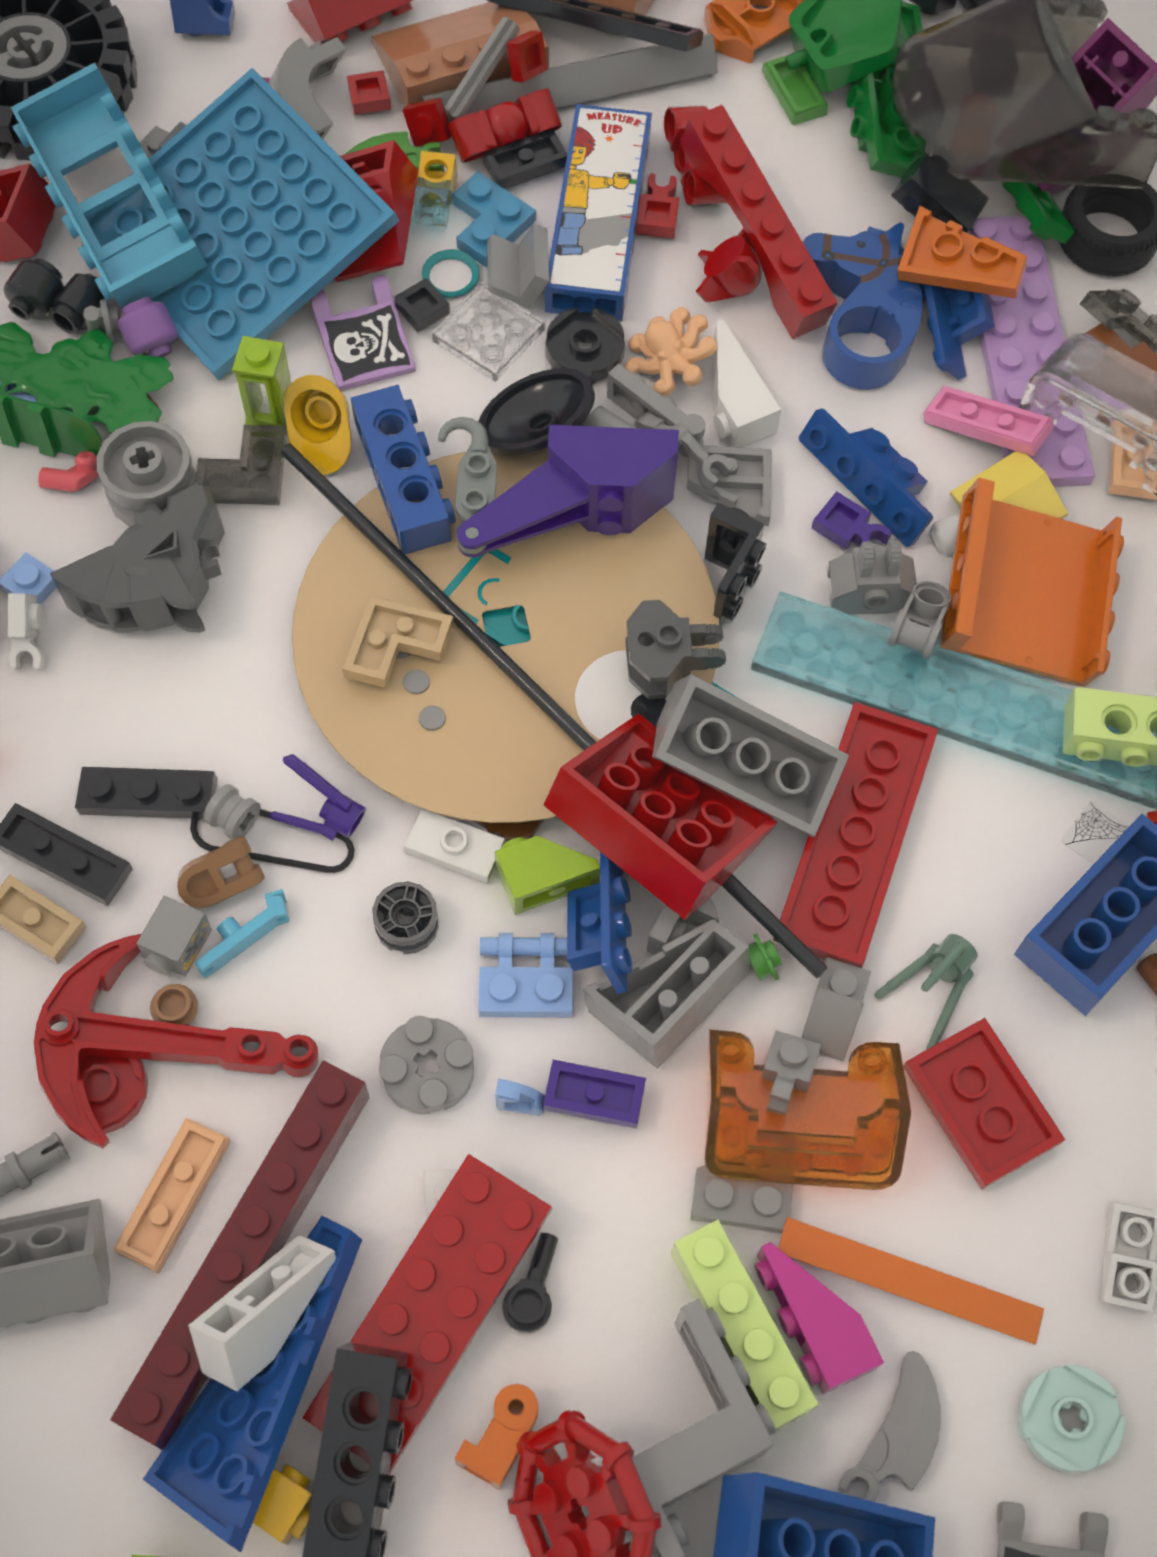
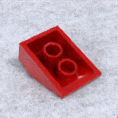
[0,163,56,262]

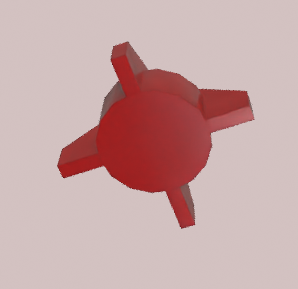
[695,228,762,303]

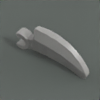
[838,1351,941,1502]

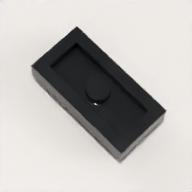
[483,128,568,189]

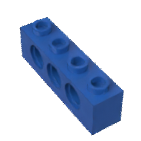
[350,385,456,554]

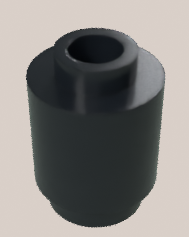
[49,273,107,334]

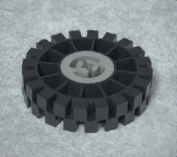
[0,0,137,160]

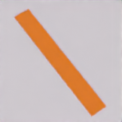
[778,1217,1044,1345]

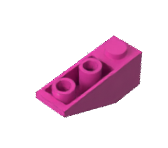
[754,1242,884,1395]

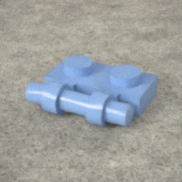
[479,933,573,1018]

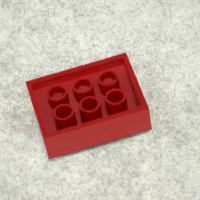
[543,713,778,920]

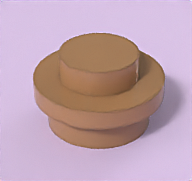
[150,984,199,1026]

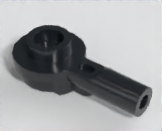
[502,1233,559,1333]

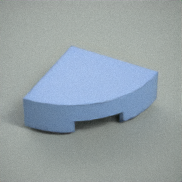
[495,1079,545,1116]

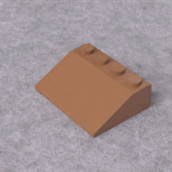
[371,2,549,108]

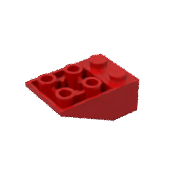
[334,140,419,282]

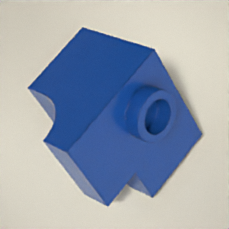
[170,0,235,36]

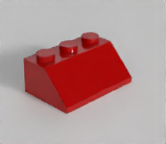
[287,0,413,43]

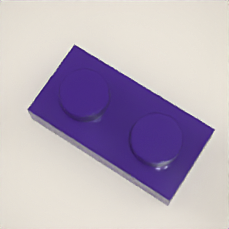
[543,1059,646,1129]

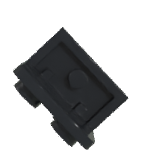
[704,502,767,627]

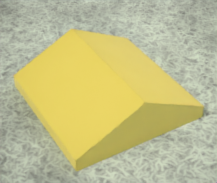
[950,451,1068,519]

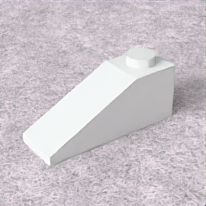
[713,319,781,448]
[188,1235,336,1391]

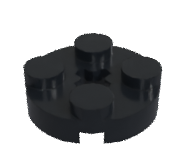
[545,307,625,385]

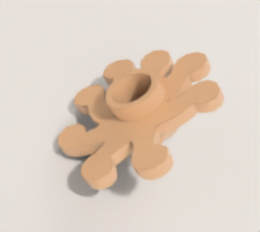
[624,307,717,396]

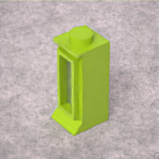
[232,336,292,440]

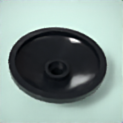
[478,368,595,457]

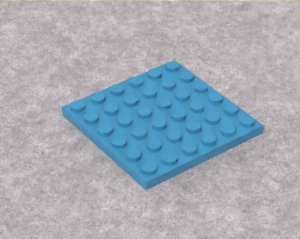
[86,68,399,381]

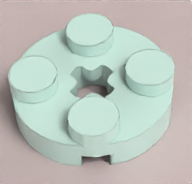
[1018,1365,1125,1473]

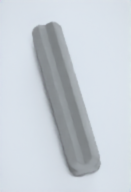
[445,17,519,120]

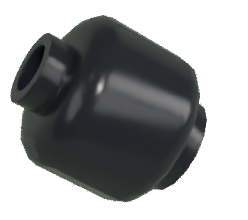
[3,258,64,320]

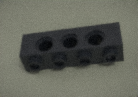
[302,1342,413,1557]

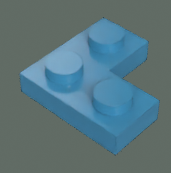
[452,171,536,268]

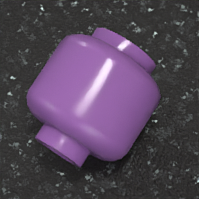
[118,297,178,357]

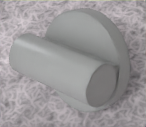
[83,299,120,340]

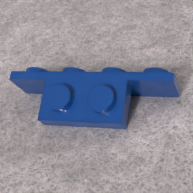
[921,284,995,380]
[799,408,933,547]
[567,852,633,994]

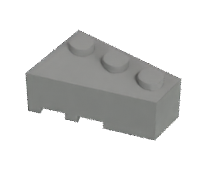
[583,919,750,1069]

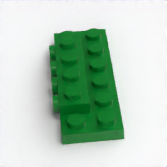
[846,1,941,178]

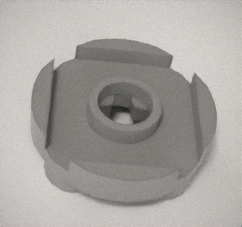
[379,1016,474,1114]

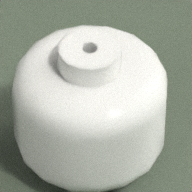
[929,514,959,557]

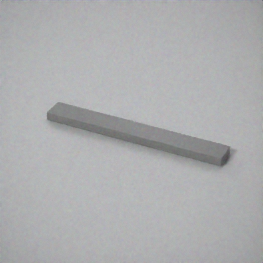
[422,33,718,123]

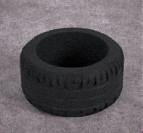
[1059,172,1157,277]

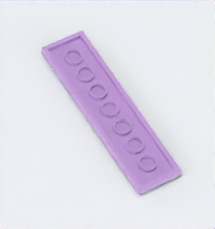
[966,216,1095,487]

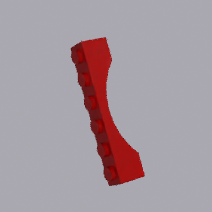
[680,104,838,340]

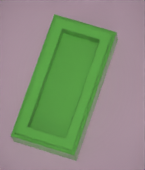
[762,56,828,125]

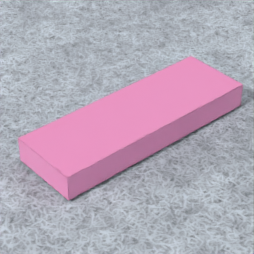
[923,386,1054,456]

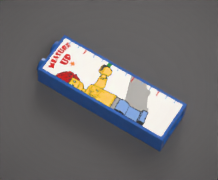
[544,104,652,321]

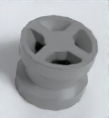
[203,784,261,839]

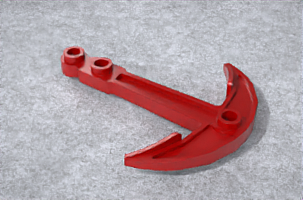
[33,934,318,1149]

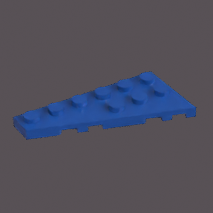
[143,1216,362,1552]

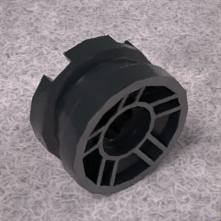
[372,881,439,954]

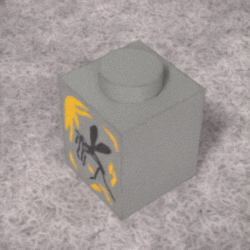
[136,896,212,977]

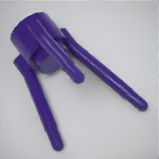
[270,754,366,841]

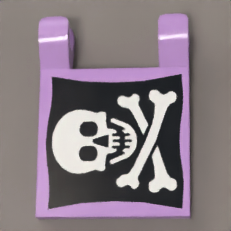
[311,275,416,391]

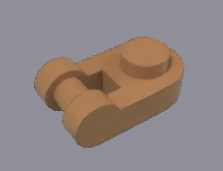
[177,836,265,908]

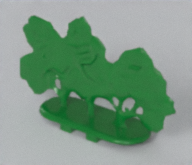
[0,322,174,457]

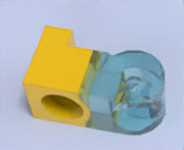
[414,151,458,228]

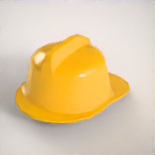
[283,375,351,475]

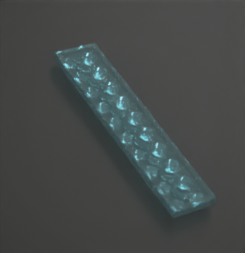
[751,591,1157,810]

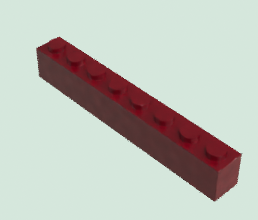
[110,1060,370,1450]

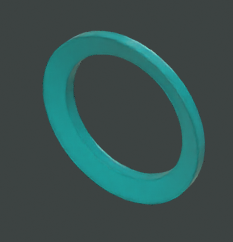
[422,249,479,298]

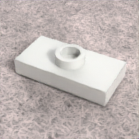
[404,808,505,883]

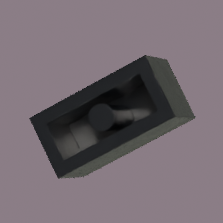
[891,146,989,232]

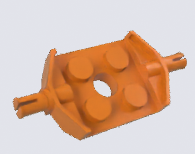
[704,0,804,64]

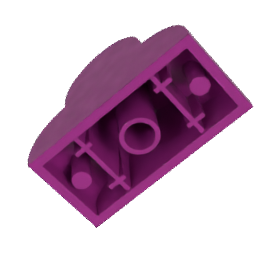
[994,18,1157,194]

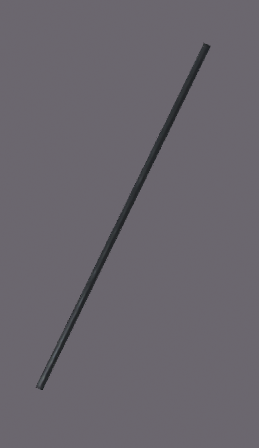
[280,443,828,979]

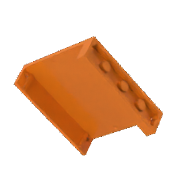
[939,477,1124,687]

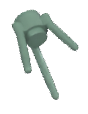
[875,934,978,1050]

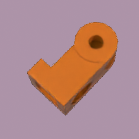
[454,1384,538,1490]

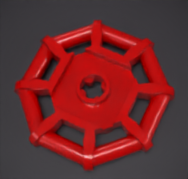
[507,1410,662,1557]

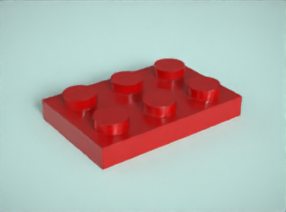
[903,1018,1066,1190]

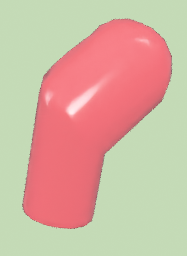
[38,451,98,492]

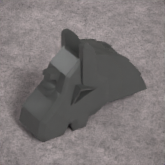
[50,482,225,633]

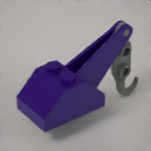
[438,417,679,558]

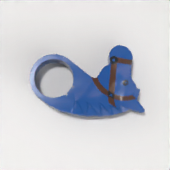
[803,222,923,389]

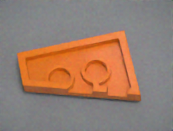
[897,206,1027,299]

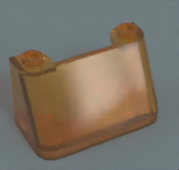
[704,1030,911,1190]

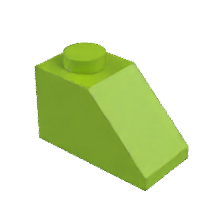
[495,836,600,915]

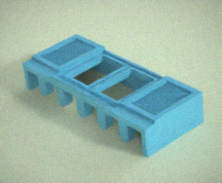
[11,63,208,309]

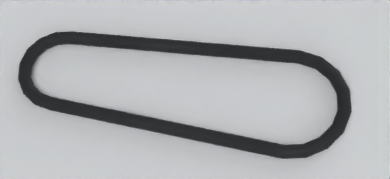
[190,809,355,873]

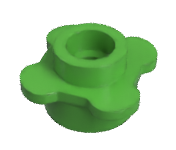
[748,933,783,981]

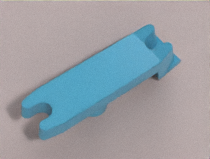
[195,889,290,978]

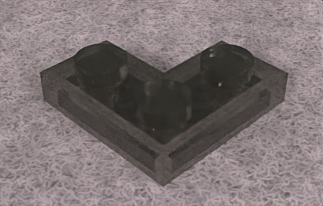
[1079,289,1157,354]
[195,425,287,505]

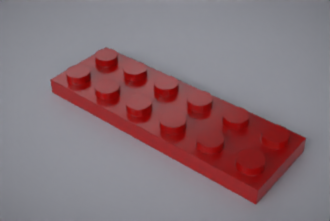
[773,702,939,968]
[302,1153,553,1475]

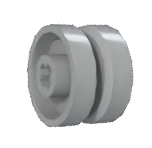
[97,421,198,527]

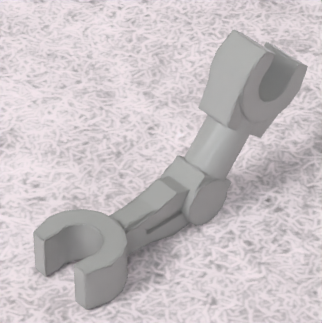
[634,412,733,490]

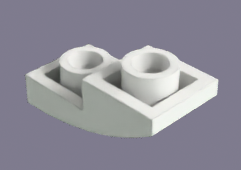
[1101,1202,1157,1313]

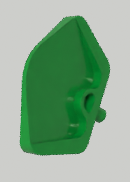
[785,0,902,93]

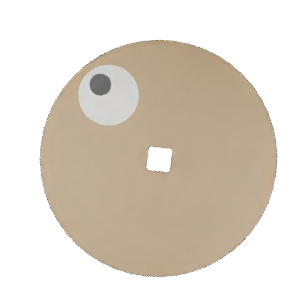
[292,451,720,823]

